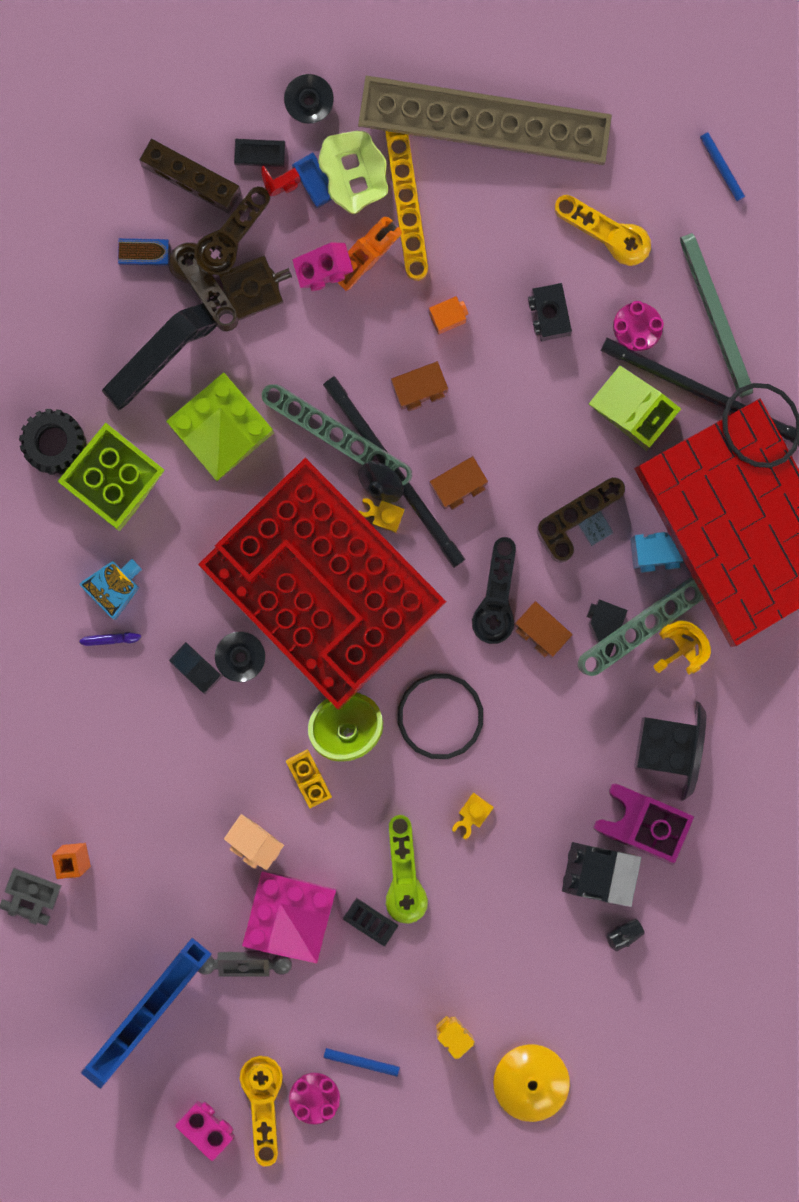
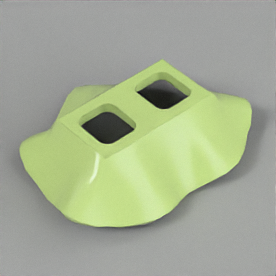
[318,131,388,214]

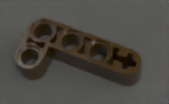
[537,477,625,563]

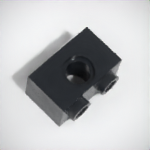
[528,283,572,342]

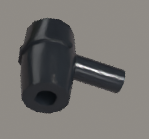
[606,918,645,951]

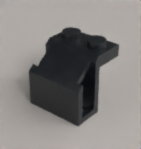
[562,842,642,907]

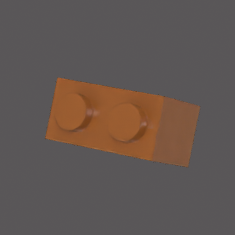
[391,361,449,411]
[429,456,488,510]
[514,601,573,658]

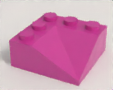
[242,870,336,963]

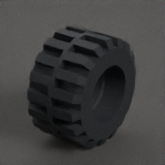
[19,409,86,475]

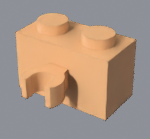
[224,814,284,870]

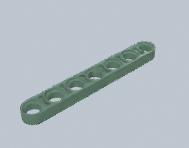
[680,233,753,398]
[262,384,412,485]
[578,577,704,676]

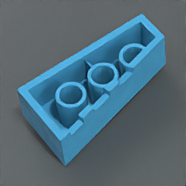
[630,532,685,573]

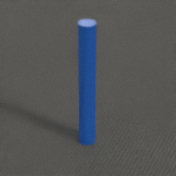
[700,132,745,202]
[323,1048,400,1077]

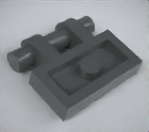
[0,868,62,926]

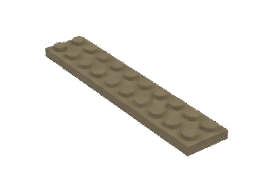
[358,75,612,165]

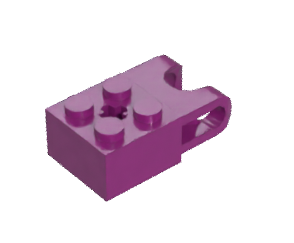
[593,784,695,865]

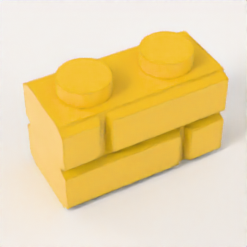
[436,1016,475,1059]

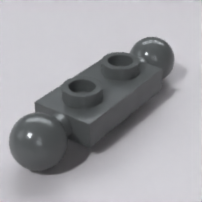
[198,952,292,977]

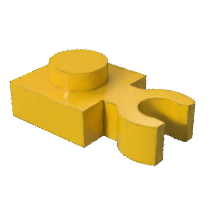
[359,498,405,533]
[452,792,494,839]

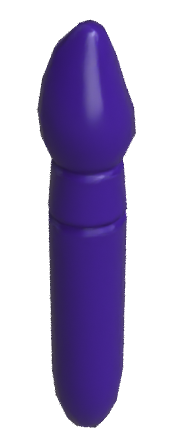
[79,632,141,646]

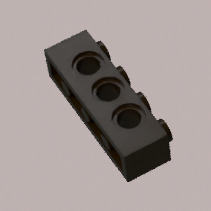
[139,138,241,214]

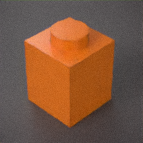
[428,296,469,335]
[52,843,91,879]

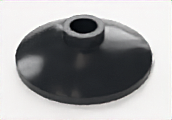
[284,74,334,124]
[358,461,404,503]
[215,632,265,682]

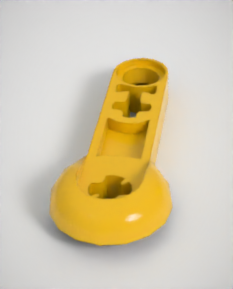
[554,195,651,266]
[239,1056,283,1167]

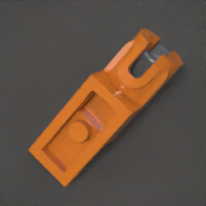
[337,216,402,291]

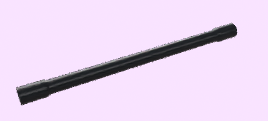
[600,337,799,446]
[323,376,466,568]

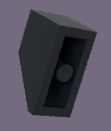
[586,599,628,657]
[169,642,223,694]

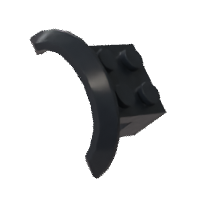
[634,702,706,801]

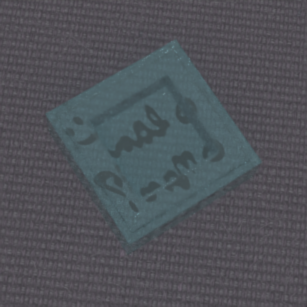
[579,511,613,546]

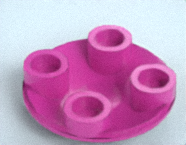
[613,301,664,351]
[289,1073,340,1124]

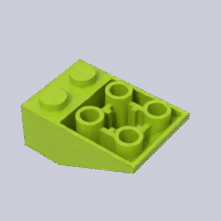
[588,366,681,452]

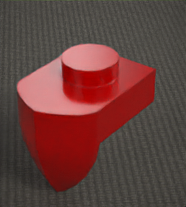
[261,165,301,196]

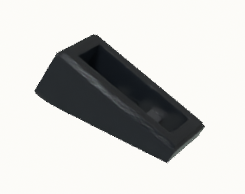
[343,897,399,947]

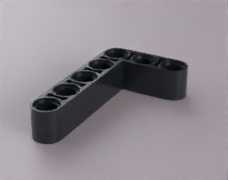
[102,304,217,410]

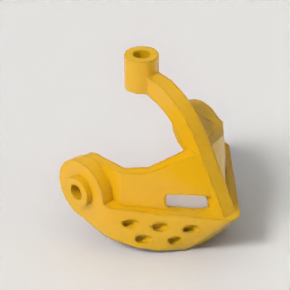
[653,621,711,675]

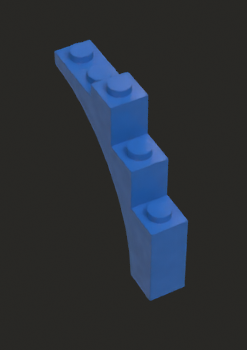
[81,938,212,1089]

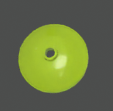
[308,693,383,762]

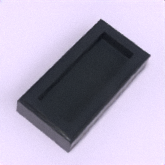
[234,139,285,167]

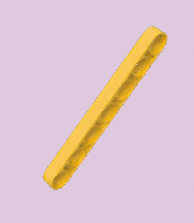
[385,131,428,281]

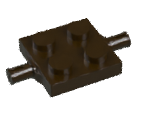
[210,255,292,321]

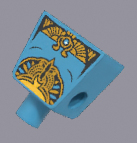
[79,559,142,620]

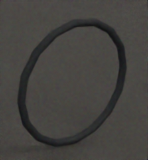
[722,383,799,468]
[398,674,483,759]

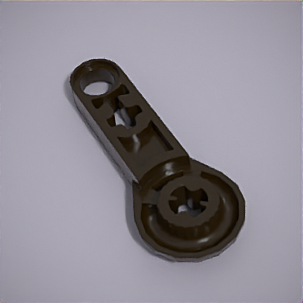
[195,186,270,275]
[168,242,238,331]

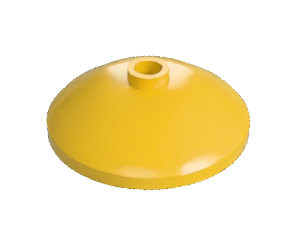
[493,1044,570,1122]

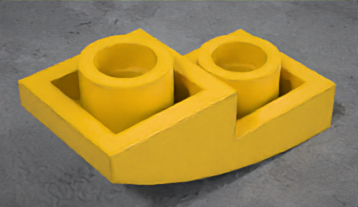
[286,749,332,808]

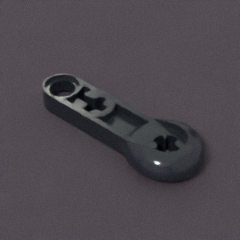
[472,537,516,644]

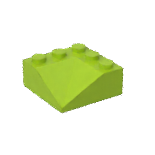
[166,372,274,482]
[57,422,165,531]

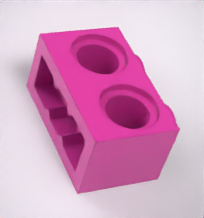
[292,242,353,291]
[175,1100,235,1161]

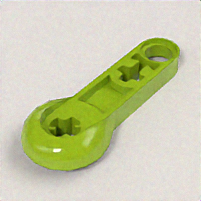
[385,815,428,924]

